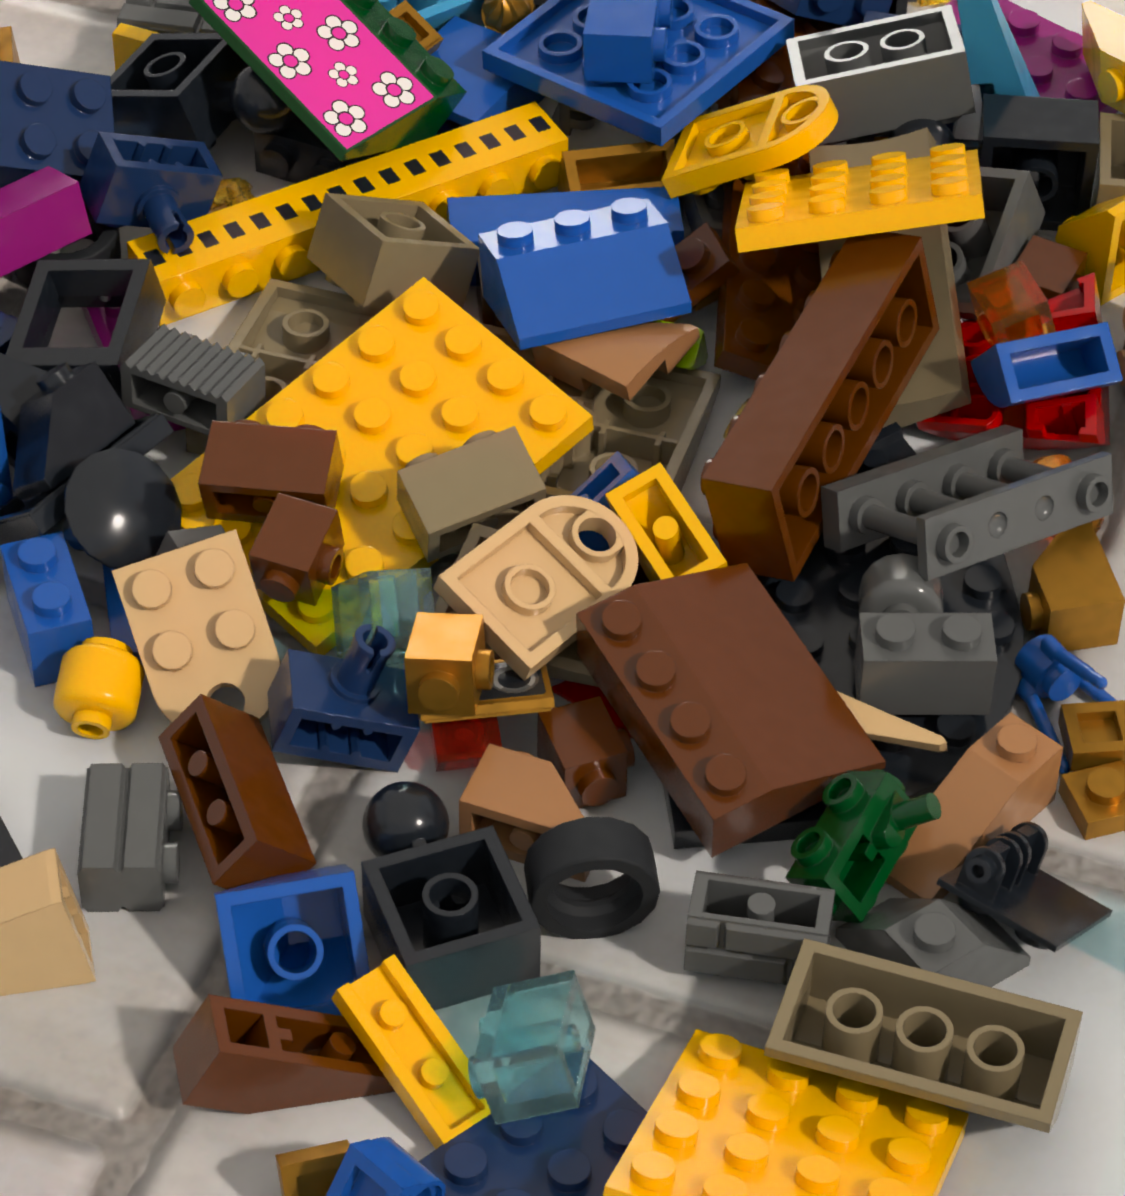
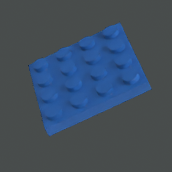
[482,0,795,147]

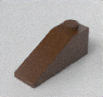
[172,994,395,1114]

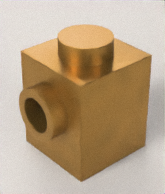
[404,612,495,716]

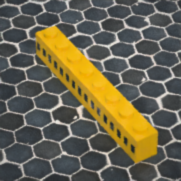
[127,101,568,326]

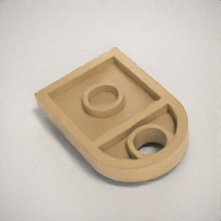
[433,495,639,681]
[112,529,281,723]

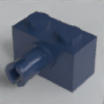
[79,132,223,254]
[267,624,420,773]

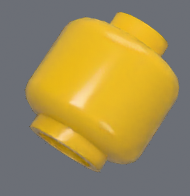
[53,637,145,739]

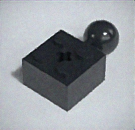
[110,33,298,150]
[888,94,1100,231]
[361,781,541,1011]

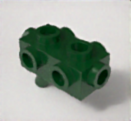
[785,769,941,923]

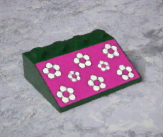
[189,0,467,161]

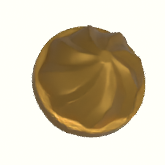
[481,0,535,34]

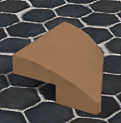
[532,322,700,401]

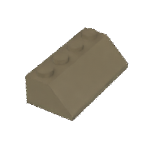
[764,938,1083,1133]

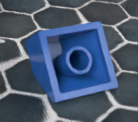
[214,864,370,1016]

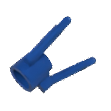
[1015,634,1117,774]

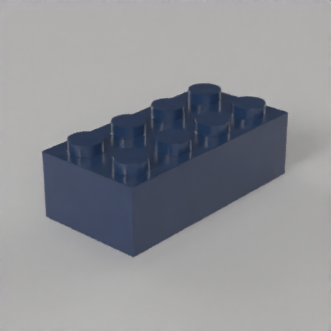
[0,60,115,188]

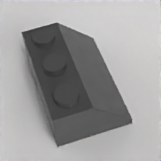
[786,4,976,146]

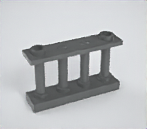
[820,424,1113,581]

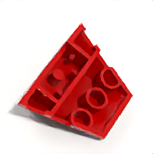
[917,272,1110,450]

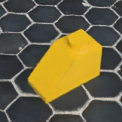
[605,462,728,582]

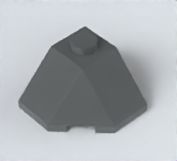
[835,898,1031,987]

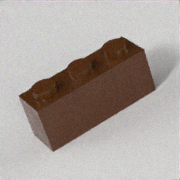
[158,694,316,890]

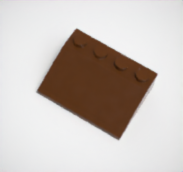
[576,563,886,858]

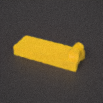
[331,954,501,1149]

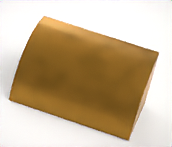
[557,139,683,201]

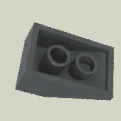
[947,167,1046,321]

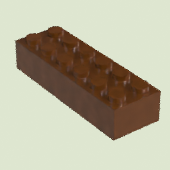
[700,232,940,582]

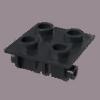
[936,821,1113,952]

